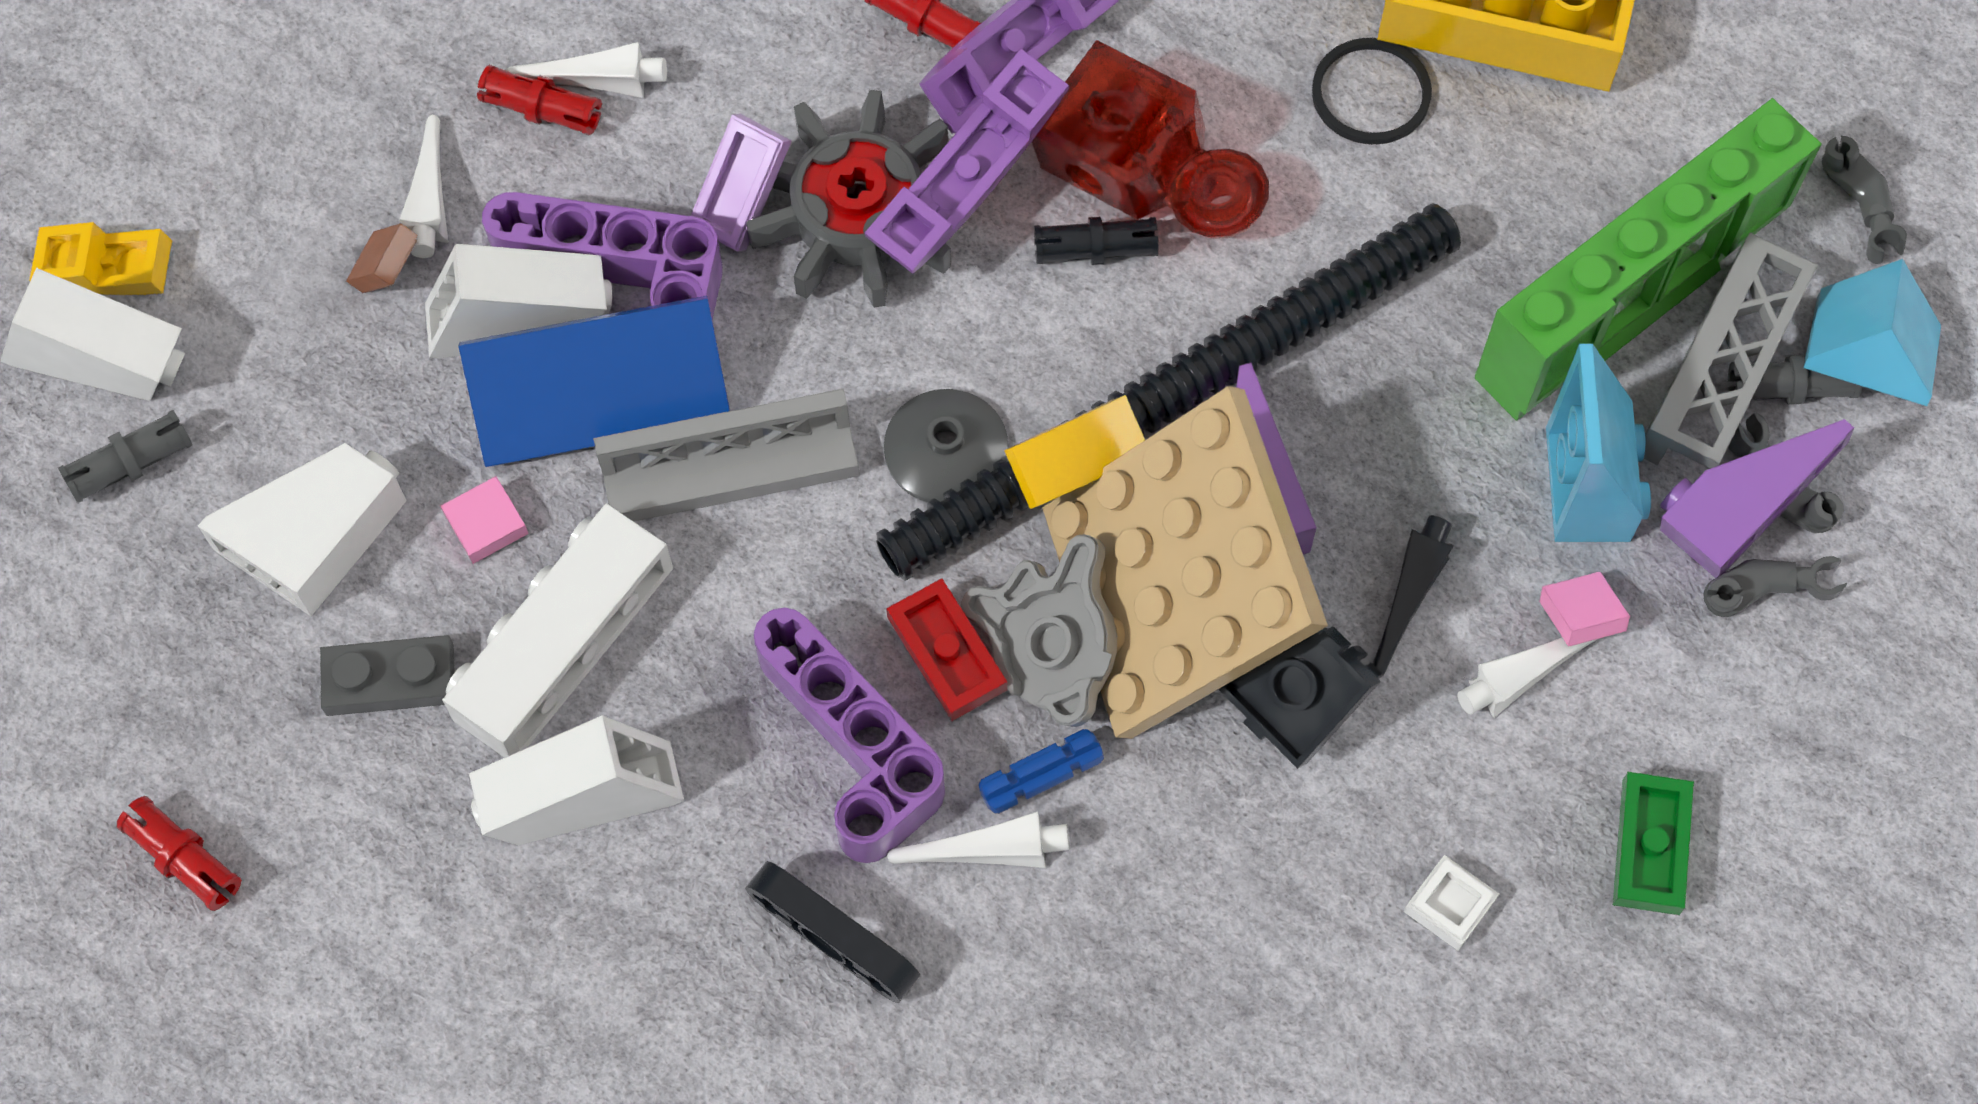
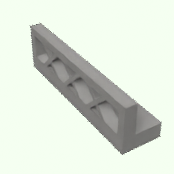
[1644,233,1818,469]
[594,388,860,522]

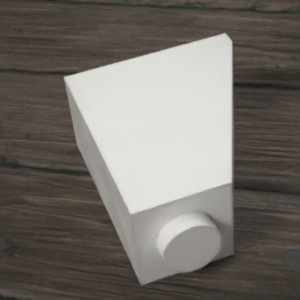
[425,244,612,358]
[0,268,185,401]
[198,443,407,616]
[469,715,684,846]

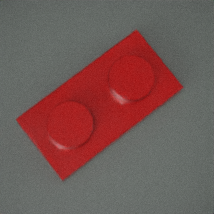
[886,578,1008,721]

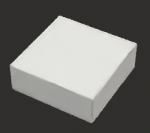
[1404,855,1499,951]

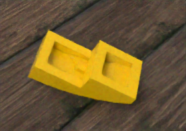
[29,222,172,295]
[1004,395,1145,509]

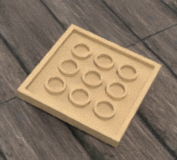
[1042,386,1328,739]

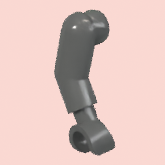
[1821,136,1907,264]
[1728,413,1844,534]
[1703,556,1847,617]

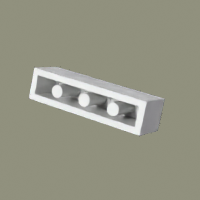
[442,503,673,758]

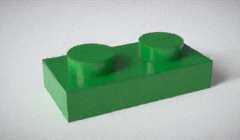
[1612,772,1694,915]

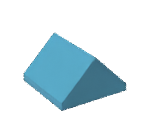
[1804,259,1941,406]

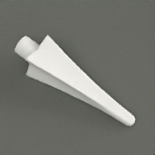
[506,42,667,98]
[399,114,449,258]
[1457,638,1597,718]
[887,811,1070,868]

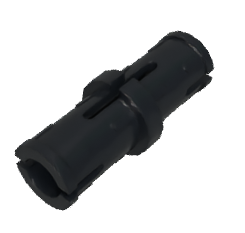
[1034,216,1159,265]

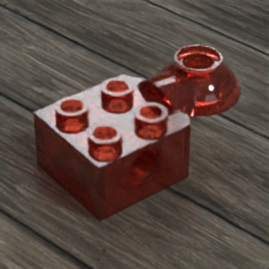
[1031,40,1269,239]

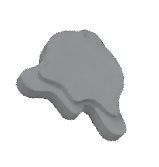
[961,534,1118,727]

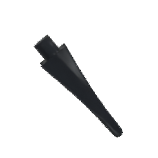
[1372,515,1454,678]

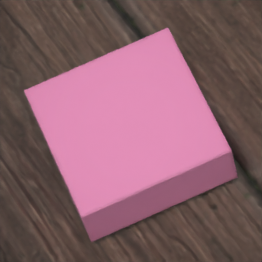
[440,476,529,564]
[1539,572,1630,647]

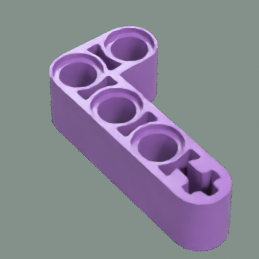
[482,192,723,320]
[754,607,945,863]

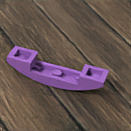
[919,0,1119,133]
[865,49,1069,274]

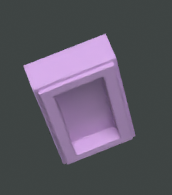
[691,114,792,252]

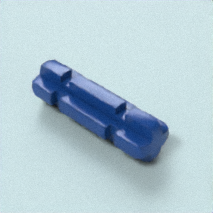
[978,729,1104,814]

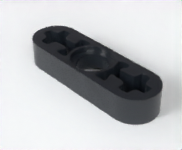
[745,861,920,1003]

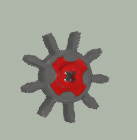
[746,90,951,308]

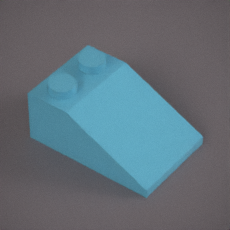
[1546,344,1651,542]

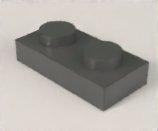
[320,635,455,716]

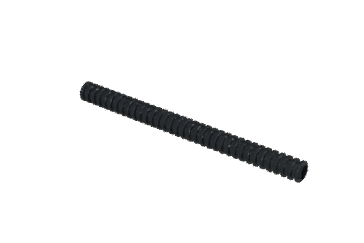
[876,203,1461,581]

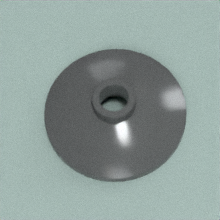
[884,389,1008,502]

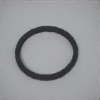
[1312,38,1432,145]

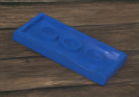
[458,296,730,467]

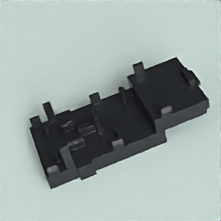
[1218,626,1383,769]

